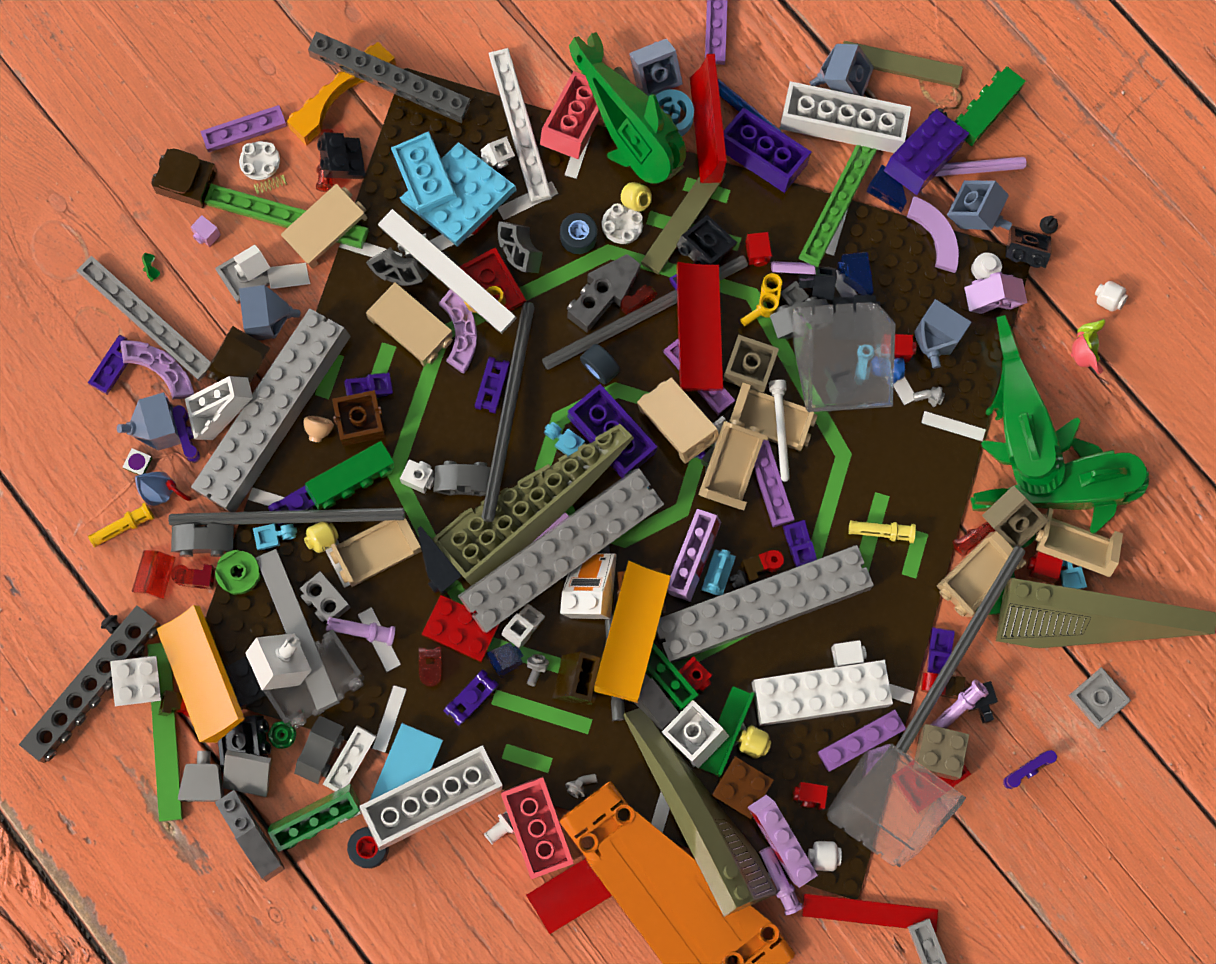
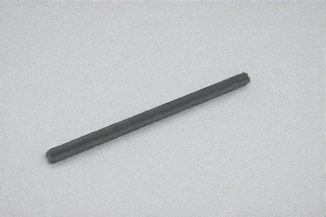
[542,256,748,369]
[482,302,535,522]
[168,508,405,526]
[895,546,1025,755]

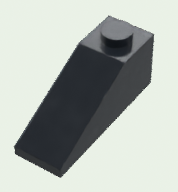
[418,526,463,596]

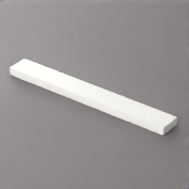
[489,48,551,204]
[378,209,516,334]

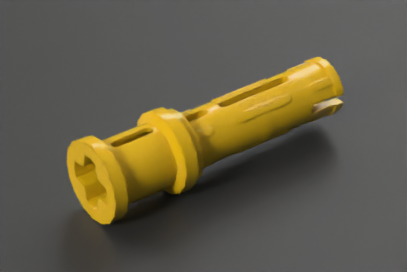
[88,502,155,548]

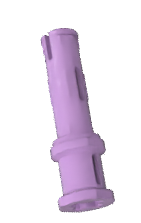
[326,616,395,646]
[930,679,989,729]
[759,846,804,915]

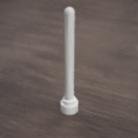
[769,380,789,482]

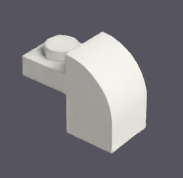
[502,603,545,649]

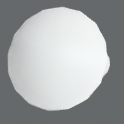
[239,141,280,180]
[601,203,643,244]

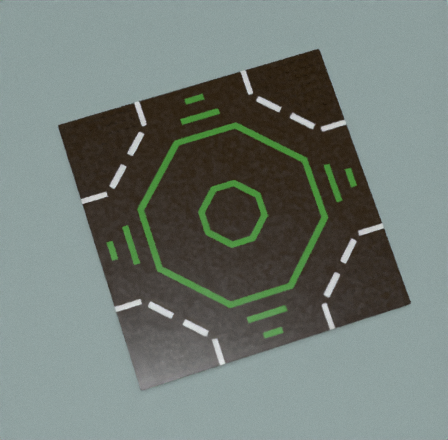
[205,68,1030,900]

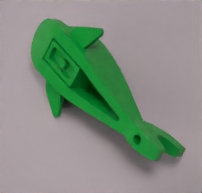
[569,32,686,183]
[981,315,1081,495]
[970,438,1149,534]

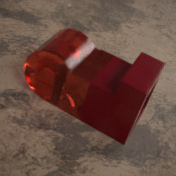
[171,564,216,590]

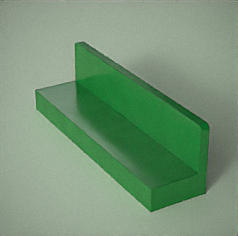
[699,686,755,777]

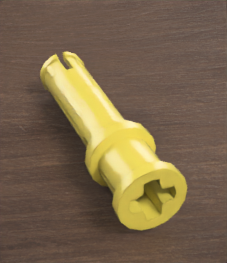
[849,520,916,543]

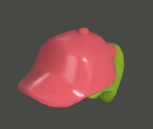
[1071,319,1105,374]

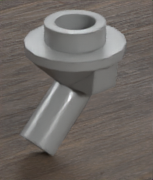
[913,387,945,407]
[527,654,549,686]
[565,774,597,798]

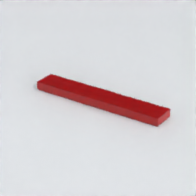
[802,894,938,932]

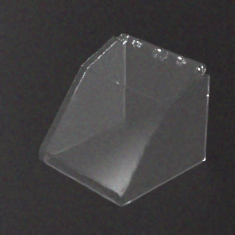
[792,302,895,412]
[827,743,966,867]

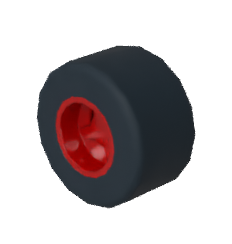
[347,827,389,869]

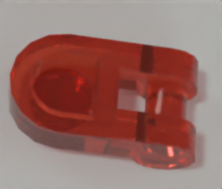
[621,285,657,314]
[419,647,442,687]

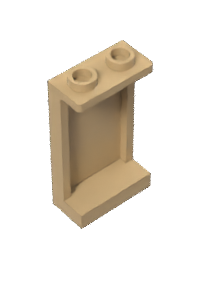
[281,184,367,269]
[366,282,453,367]
[637,378,719,464]
[729,383,817,451]
[698,419,769,510]
[1035,508,1123,577]
[330,518,422,587]
[937,531,1027,617]

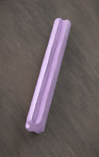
[935,157,1026,176]

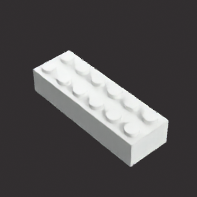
[780,81,911,153]
[752,660,893,726]
[360,745,503,851]

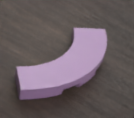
[907,196,959,273]
[439,289,477,374]
[120,340,194,400]

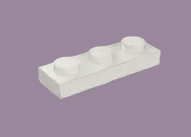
[323,725,376,791]

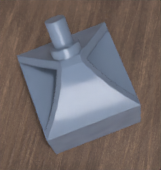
[629,38,683,96]
[809,44,874,96]
[947,180,1013,230]
[239,285,301,341]
[914,299,971,368]
[117,392,181,451]

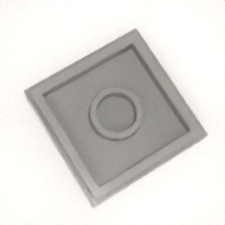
[215,252,270,304]
[1068,667,1131,729]
[223,749,271,797]

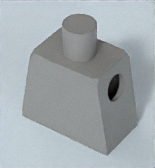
[178,751,224,802]

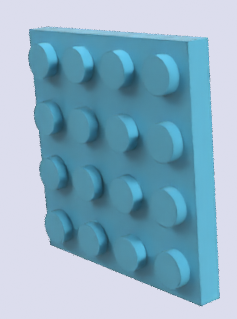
[400,142,517,247]

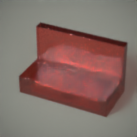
[132,550,176,599]

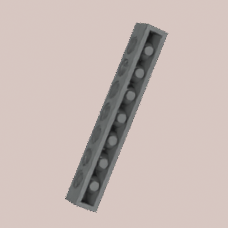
[308,31,470,123]
[19,605,161,763]

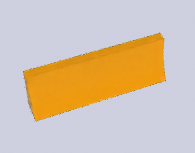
[594,561,671,703]
[156,605,244,743]

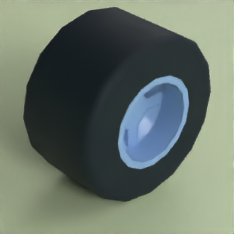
[560,213,597,254]
[580,344,620,384]

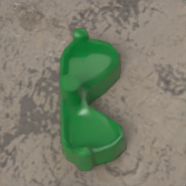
[142,253,160,282]

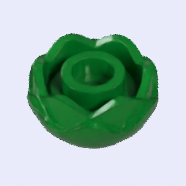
[268,721,296,749]

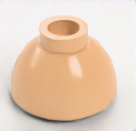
[304,416,334,442]

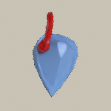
[135,472,192,506]

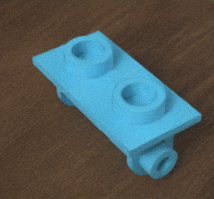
[701,549,736,596]

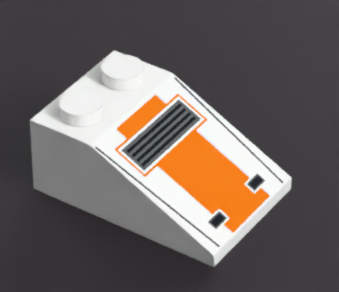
[560,554,617,619]

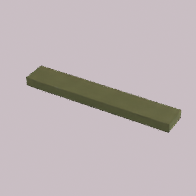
[843,41,963,88]
[641,173,726,275]

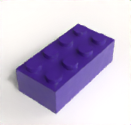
[723,108,811,193]
[884,109,969,195]
[567,384,657,478]

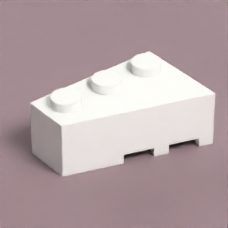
[185,376,253,440]

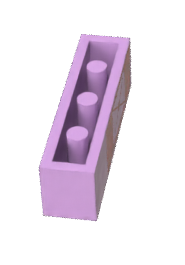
[667,509,721,602]
[748,795,818,888]

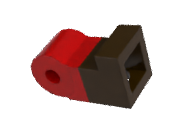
[740,550,784,584]
[921,673,966,699]
[158,690,190,717]

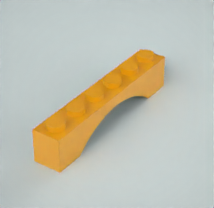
[287,42,396,146]

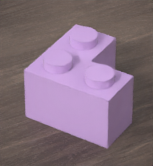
[964,272,1027,314]

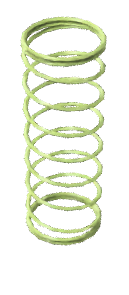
[254,175,287,195]

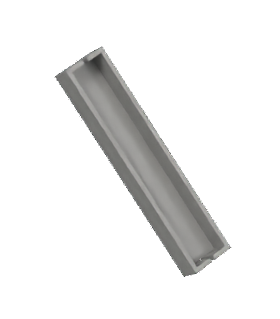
[191,308,351,512]
[458,469,664,633]
[656,545,874,664]

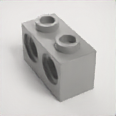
[300,572,350,622]

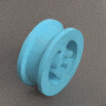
[656,89,694,136]

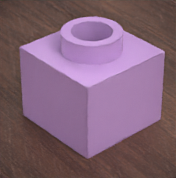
[191,215,221,247]

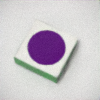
[123,448,152,475]

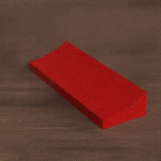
[689,54,727,183]
[676,262,723,391]
[526,858,612,934]

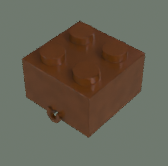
[332,390,385,446]
[711,756,774,819]

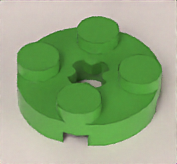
[215,550,260,595]

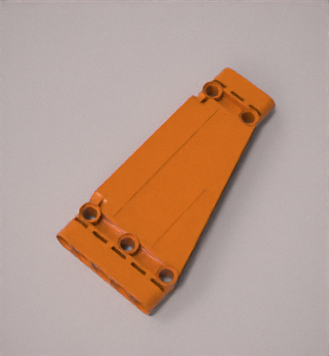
[559,781,796,964]

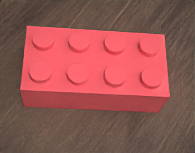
[540,71,601,159]
[501,776,574,879]

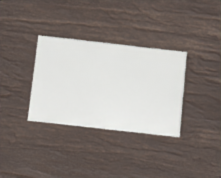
[267,263,310,289]

